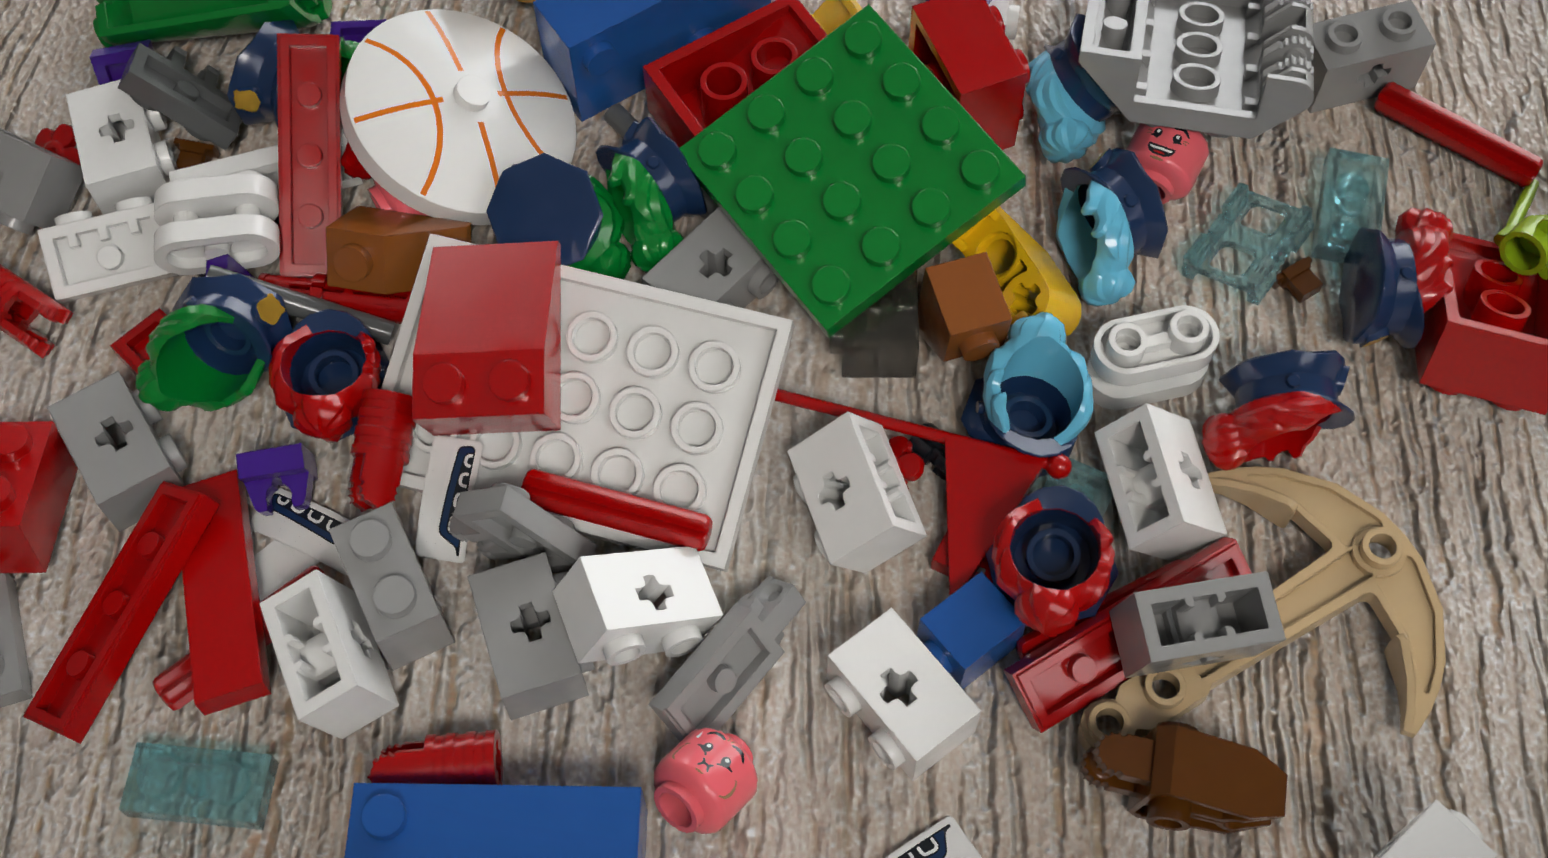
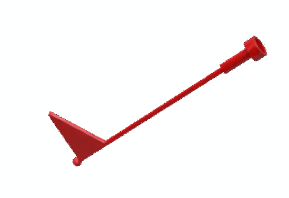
[775,389,1072,596]

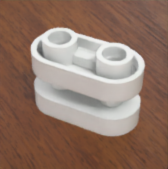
[154,170,280,275]
[1087,305,1220,410]

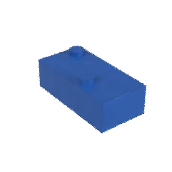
[533,0,771,122]
[344,783,648,858]

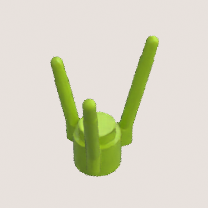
[1493,179,1548,280]

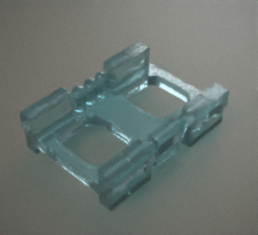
[1182,182,1314,305]

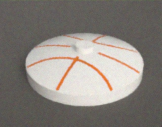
[339,9,576,225]

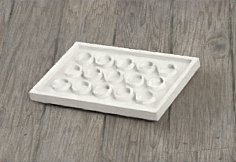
[381,233,795,572]

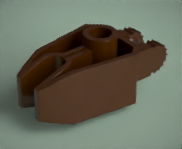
[1079,721,1288,834]

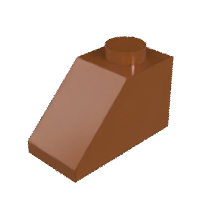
[326,206,471,295]
[914,252,1012,362]

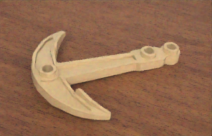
[1078,466,1446,751]

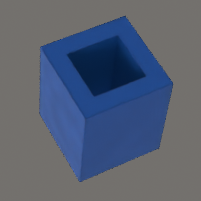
[917,571,1026,689]

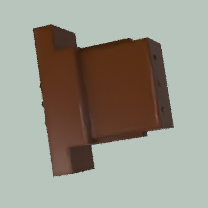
[173,137,220,169]
[1271,256,1323,303]

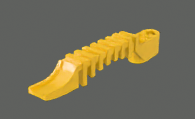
[811,0,1081,337]

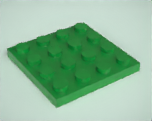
[680,4,1026,338]

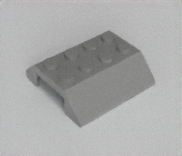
[1078,0,1314,139]

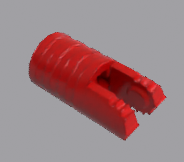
[0,264,73,358]
[348,388,417,512]
[367,729,503,785]

